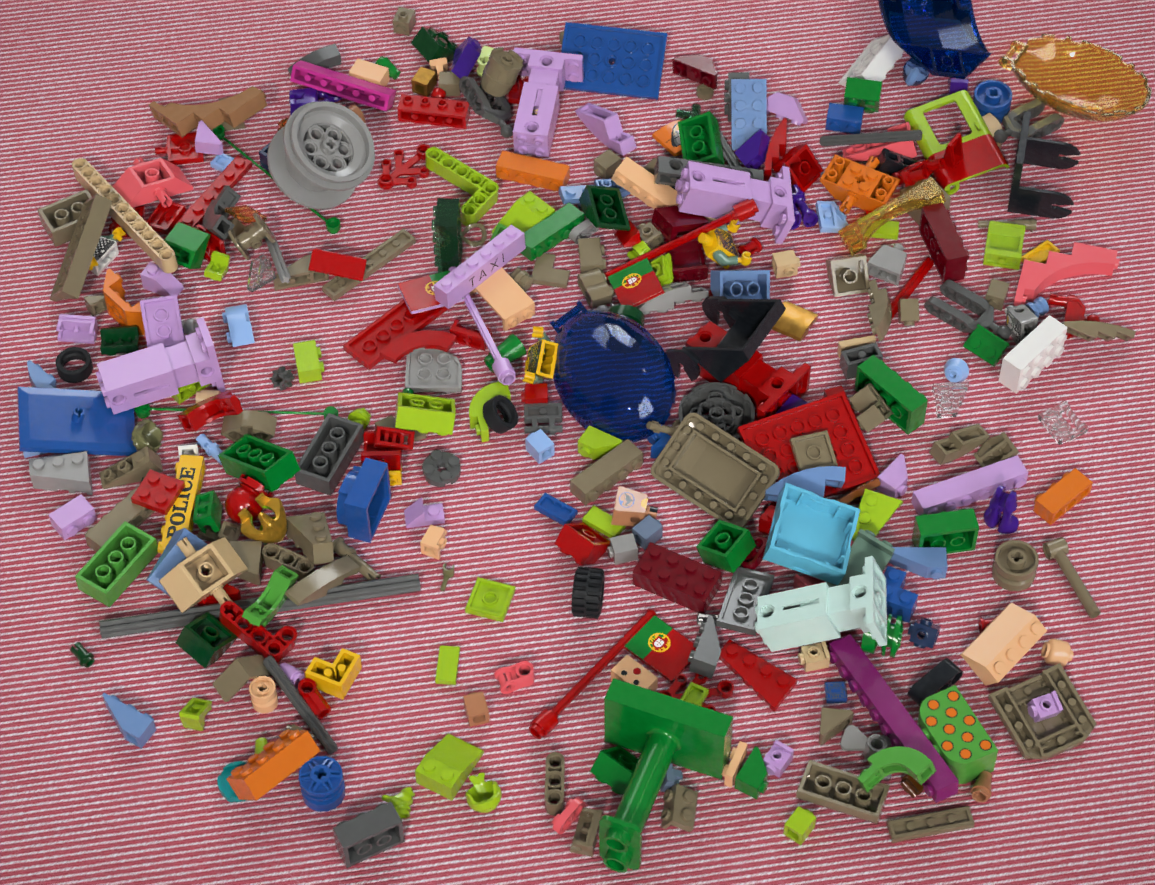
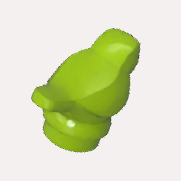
[382,787,415,819]

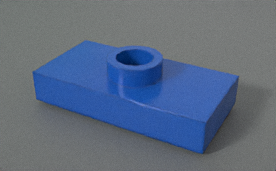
[534,493,577,526]

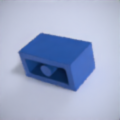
[825,103,864,134]

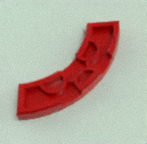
[380,330,457,364]

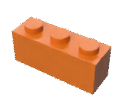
[1033,468,1093,525]

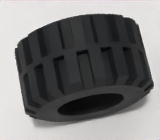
[571,567,605,619]

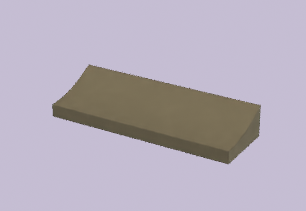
[50,194,113,302]

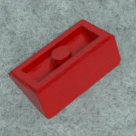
[614,221,641,248]

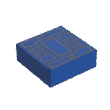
[824,681,847,704]

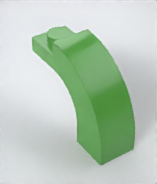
[242,565,299,627]
[857,746,936,793]

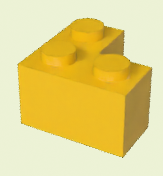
[305,648,362,700]

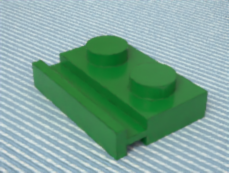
[963,324,1010,367]

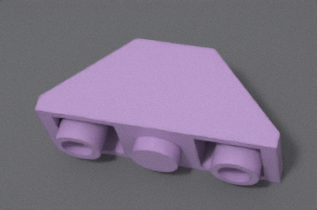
[767,92,808,126]

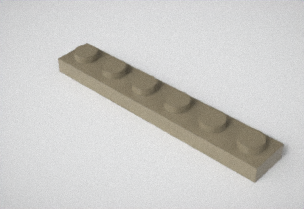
[322,228,416,301]

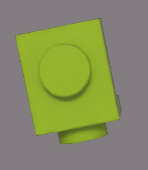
[204,251,230,281]

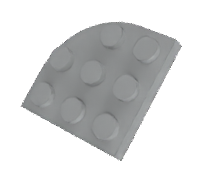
[405,347,462,392]

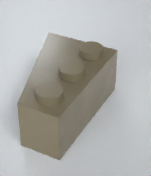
[286,512,334,565]

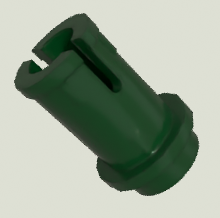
[70,642,95,668]

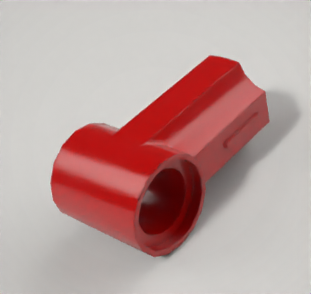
[298,678,331,720]

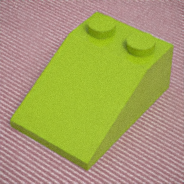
[492,191,555,234]
[415,733,484,801]

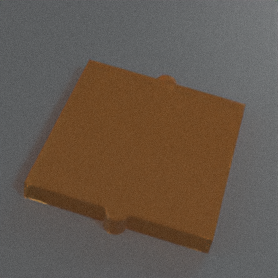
[225,205,267,224]

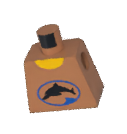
[611,486,658,526]

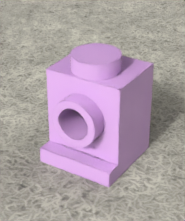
[1027,691,1064,723]
[763,740,794,778]

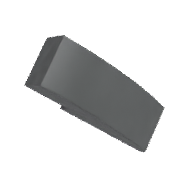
[288,43,342,76]

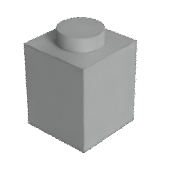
[607,533,638,565]

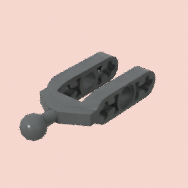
[459,76,513,138]
[994,98,1065,143]
[924,280,1011,340]

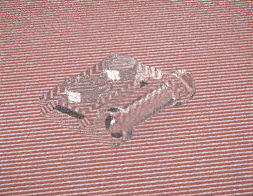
[1038,400,1089,445]

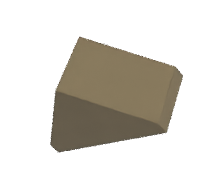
[819,707,854,746]

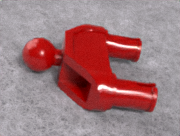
[891,157,946,188]
[1048,293,1100,339]

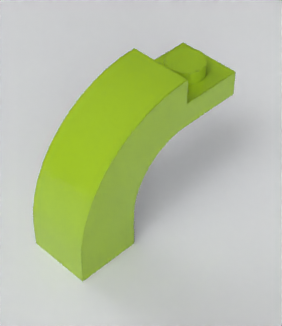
[469,381,511,442]

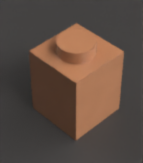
[463,691,490,727]

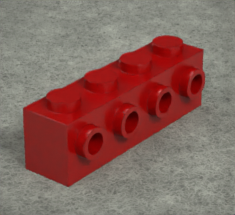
[397,94,470,129]

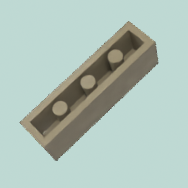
[570,439,643,506]
[85,486,155,552]

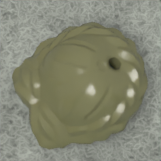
[131,419,163,453]

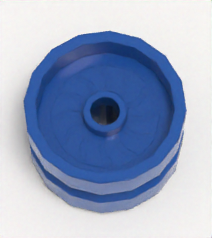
[973,80,1013,123]

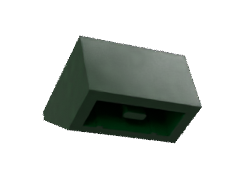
[411,27,458,63]

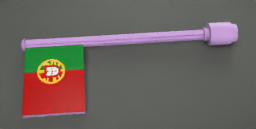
[397,266,516,385]

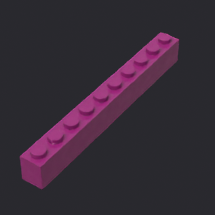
[829,634,959,803]

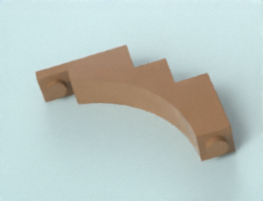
[148,86,267,137]

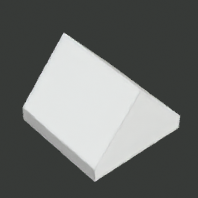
[178,444,199,460]

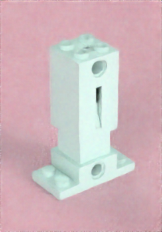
[755,556,887,652]

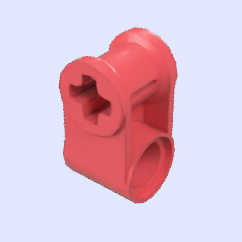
[494,661,535,694]

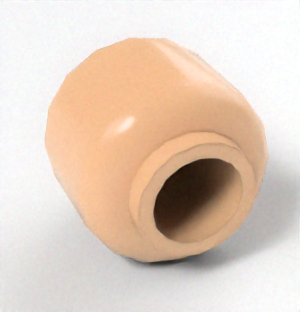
[1041,638,1073,667]

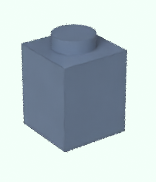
[632,515,663,550]

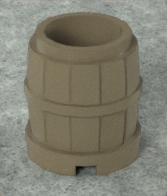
[481,47,523,97]

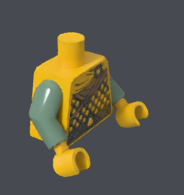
[698,220,752,269]
[522,326,559,384]

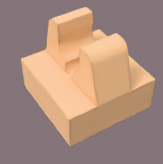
[429,58,448,79]

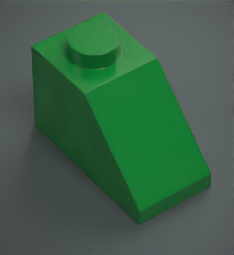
[735,746,769,799]

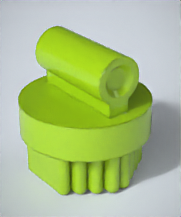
[627,240,651,260]
[348,408,371,429]

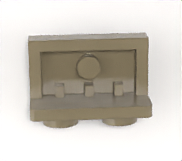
[661,784,698,832]

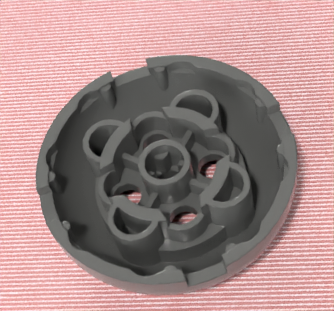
[678,382,755,441]

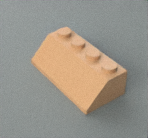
[960,603,1047,686]

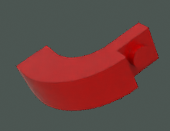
[177,391,243,432]

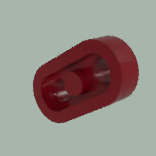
[741,536,767,570]

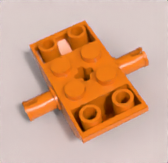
[820,154,900,214]

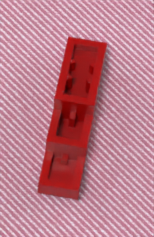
[764,118,787,182]

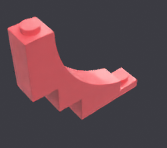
[1013,242,1120,307]

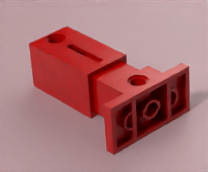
[685,321,811,421]

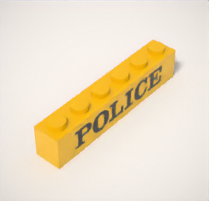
[158,455,206,554]

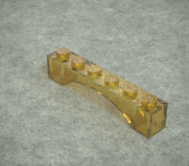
[838,177,946,256]

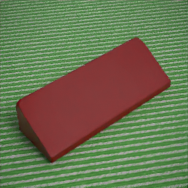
[308,248,367,281]

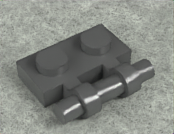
[524,403,563,435]

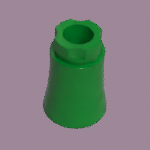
[484,334,527,373]

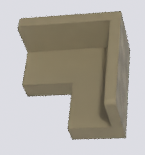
[212,655,272,702]

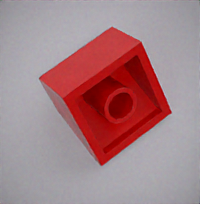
[772,144,824,192]
[554,522,610,566]

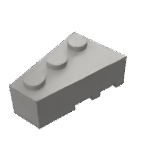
[29,451,93,496]

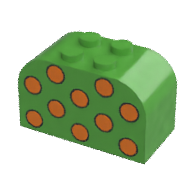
[917,685,998,784]

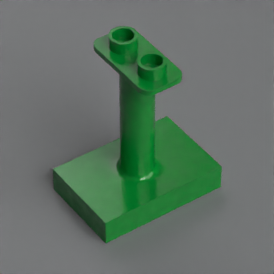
[599,678,733,873]

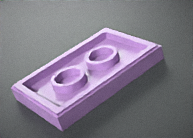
[140,295,185,348]

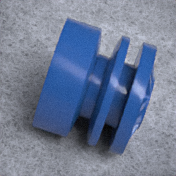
[299,756,345,812]

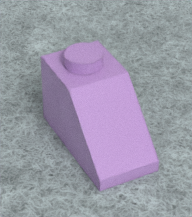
[140,262,184,297]
[876,454,908,499]

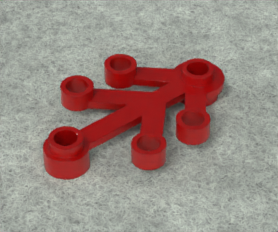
[377,144,430,190]
[659,673,734,711]

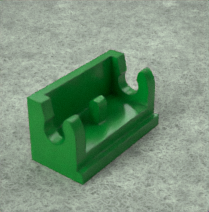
[193,490,223,533]

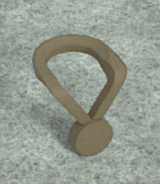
[453,223,487,247]

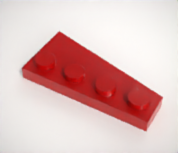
[719,639,797,712]

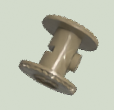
[228,212,276,260]

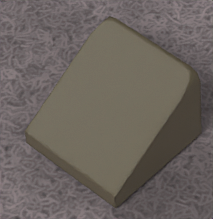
[84,295,107,316]

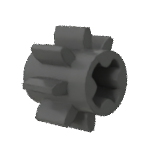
[270,366,295,391]

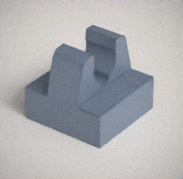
[660,763,683,792]

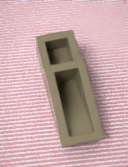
[929,424,990,465]

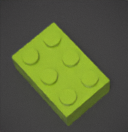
[395,392,456,436]

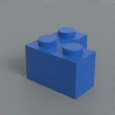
[884,566,918,623]

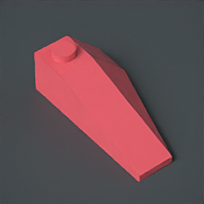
[842,122,917,161]

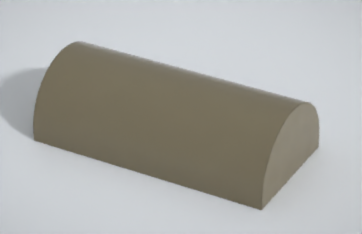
[796,760,890,824]

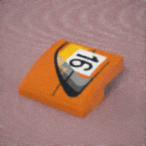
[652,119,682,156]

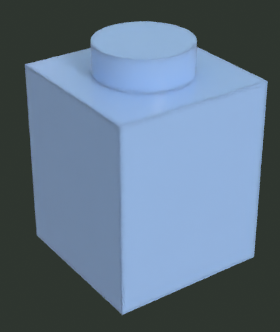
[525,429,555,464]

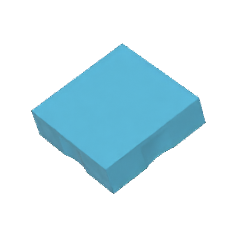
[763,483,860,586]

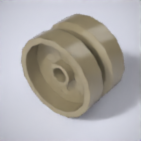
[992,540,1039,591]

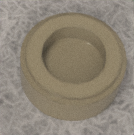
[696,84,714,100]

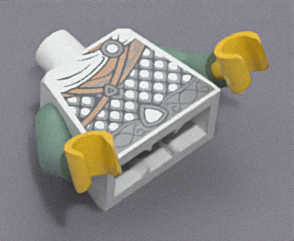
[89,227,126,276]

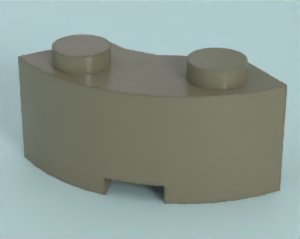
[221,410,277,442]

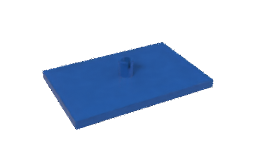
[561,22,668,100]
[17,386,137,456]

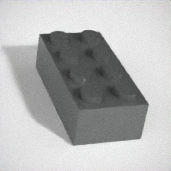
[295,413,364,496]

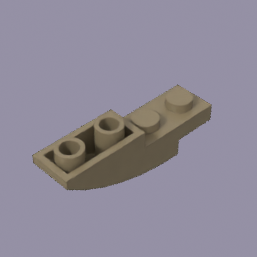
[867,279,892,341]

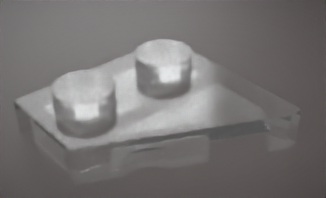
[247,254,276,292]
[932,382,969,418]

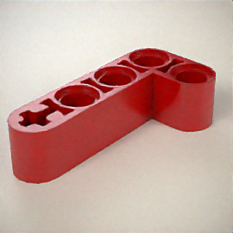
[219,601,297,663]

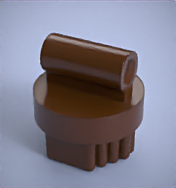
[900,774,924,798]

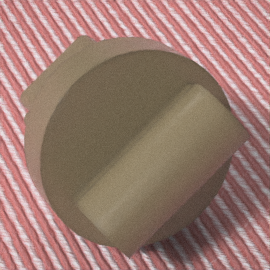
[510,267,534,292]

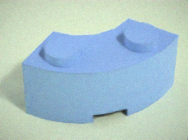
[222,304,255,347]

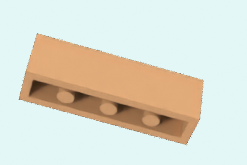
[611,157,678,209]

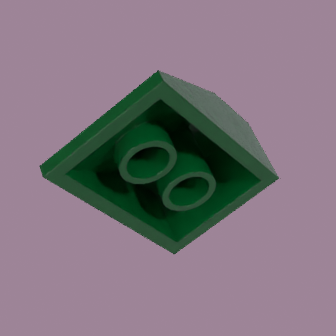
[579,185,631,231]

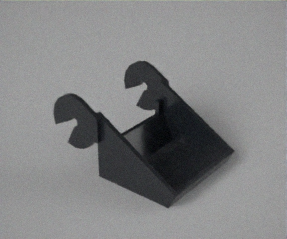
[663,296,786,383]

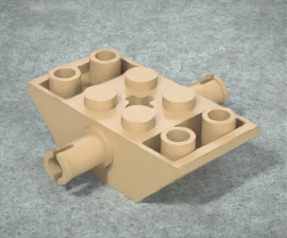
[159,537,248,613]

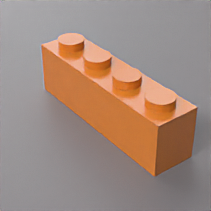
[496,150,570,191]

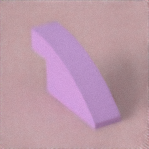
[575,103,637,156]

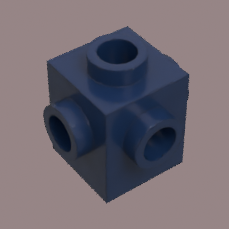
[908,618,941,649]

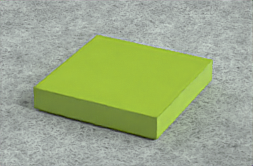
[465,577,516,622]

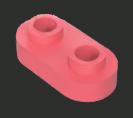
[552,797,585,835]

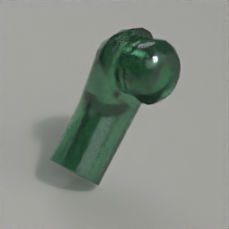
[676,104,701,119]

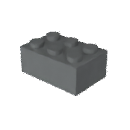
[333,802,405,868]

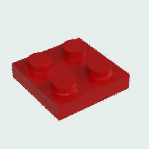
[131,469,185,515]

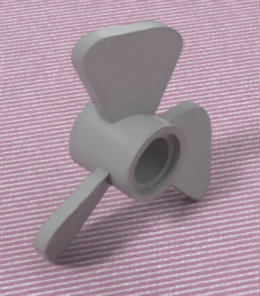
[840,725,892,780]

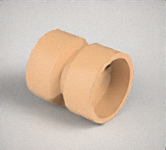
[249,676,278,714]

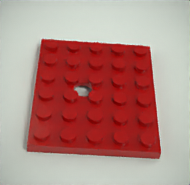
[737,391,880,506]

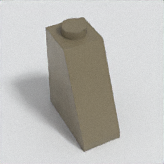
[228,541,263,585]

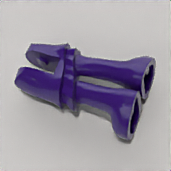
[790,184,818,230]
[983,485,1019,534]

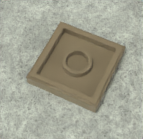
[789,430,838,471]

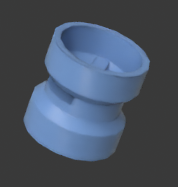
[1025,296,1049,318]

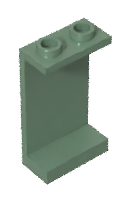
[827,529,895,587]

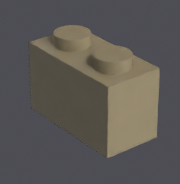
[578,237,606,273]

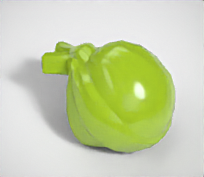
[465,773,502,813]

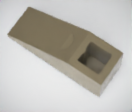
[99,446,163,489]

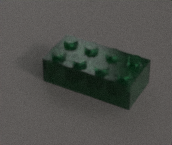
[432,198,463,273]

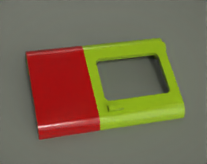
[904,90,1009,195]

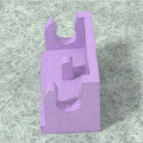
[56,314,99,344]

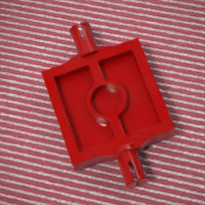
[155,132,204,165]

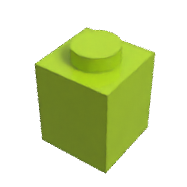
[783,806,816,845]

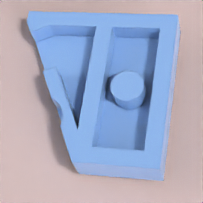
[815,201,855,234]

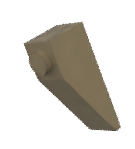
[273,254,329,291]

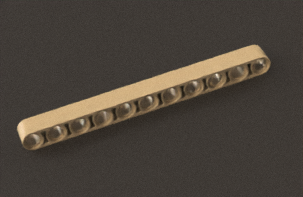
[72,158,178,273]

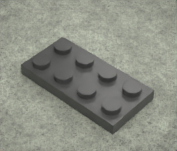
[716,567,775,636]

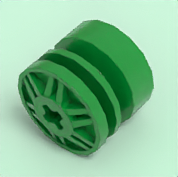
[861,614,903,658]

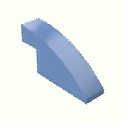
[763,466,846,502]

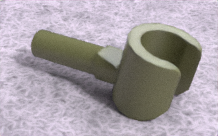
[440,563,454,591]

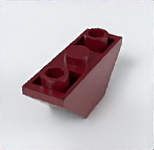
[672,54,717,89]

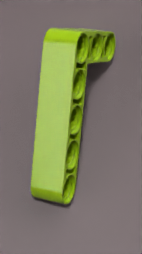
[426,147,499,226]

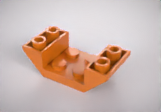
[103,268,145,335]

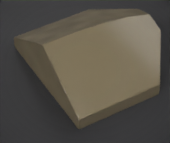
[973,432,1019,467]

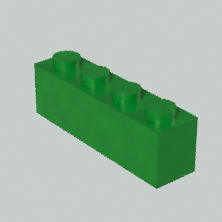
[521,202,584,262]

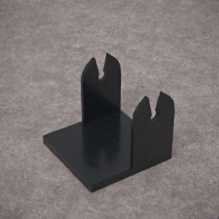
[1007,111,1080,219]

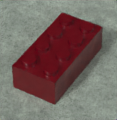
[919,202,969,283]
[632,542,722,613]

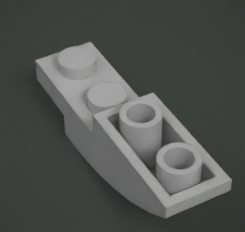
[636,281,709,314]

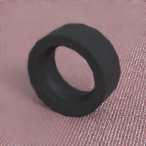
[55,347,93,383]
[482,395,518,434]

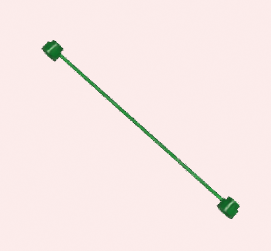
[211,125,341,234]
[135,404,339,420]

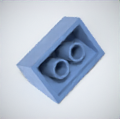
[710,269,770,299]

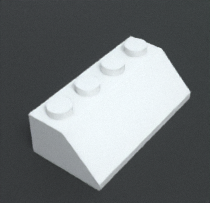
[839,32,906,87]

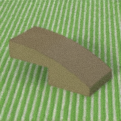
[198,521,241,542]

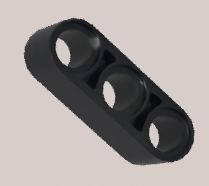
[907,658,963,706]

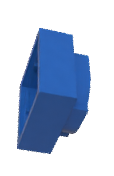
[336,457,392,543]

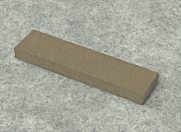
[886,806,975,843]

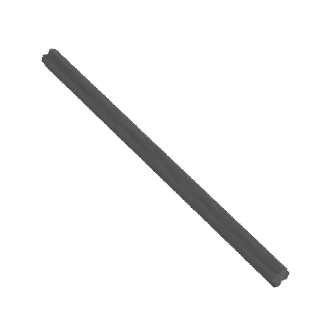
[99,573,421,639]

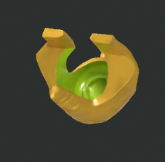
[238,493,287,543]

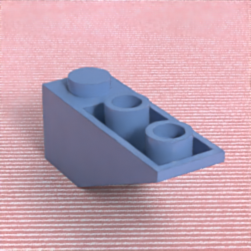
[102,693,156,749]

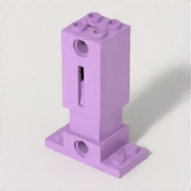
[513,47,584,157]
[675,161,795,244]
[95,317,226,415]

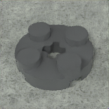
[422,450,461,487]

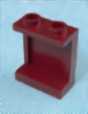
[651,205,709,242]
[665,237,708,283]

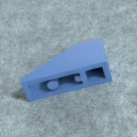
[889,547,948,579]

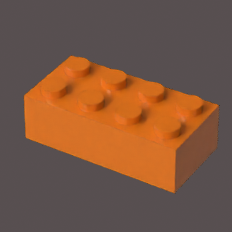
[226,729,320,801]

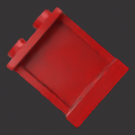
[361,431,403,471]

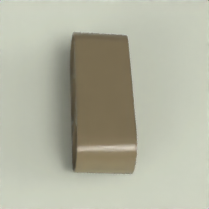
[262,543,315,581]
[545,752,565,816]

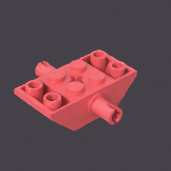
[113,158,193,208]

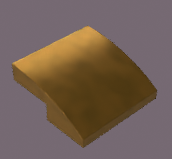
[772,301,818,341]

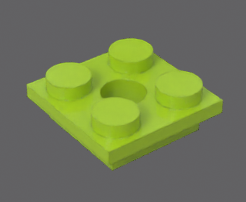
[650,253,674,286]

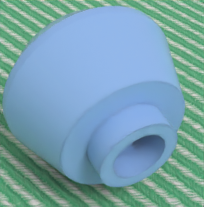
[944,358,969,382]

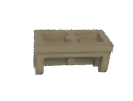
[570,808,603,857]

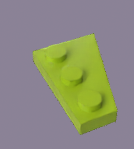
[851,489,903,541]

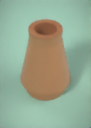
[971,771,992,803]

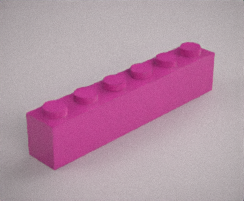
[290,60,396,112]

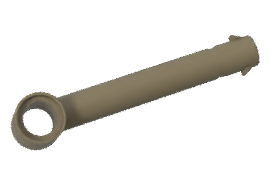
[1043,537,1101,618]

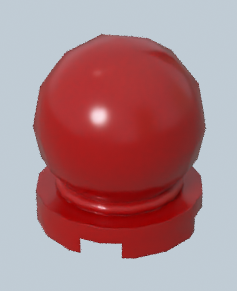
[225,474,274,524]

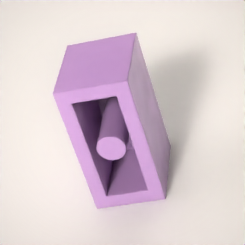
[48,494,97,540]

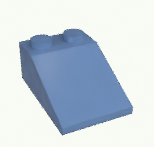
[147,528,208,596]

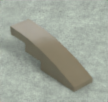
[1061,320,1136,341]
[285,556,360,606]

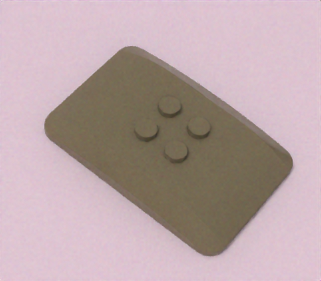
[651,413,780,528]

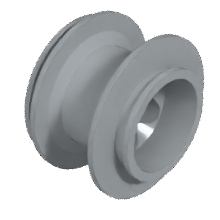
[267,101,375,210]

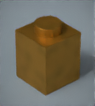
[411,67,437,97]

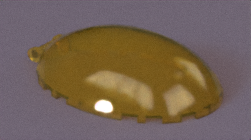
[999,34,1152,122]

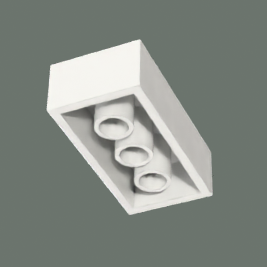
[998,315,1068,394]

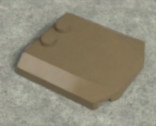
[988,663,1097,760]

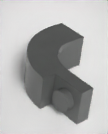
[203,185,241,240]

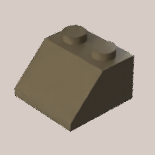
[826,254,870,297]

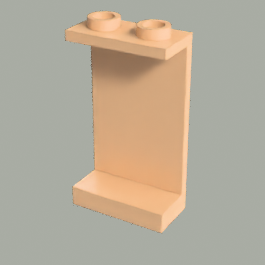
[470,267,535,331]

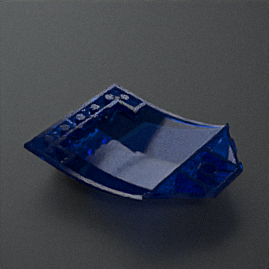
[878,0,992,79]

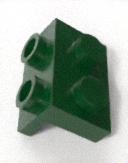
[100,325,140,356]

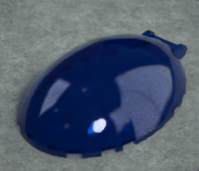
[550,300,676,443]

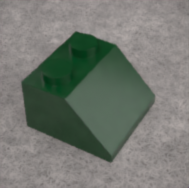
[176,612,237,668]

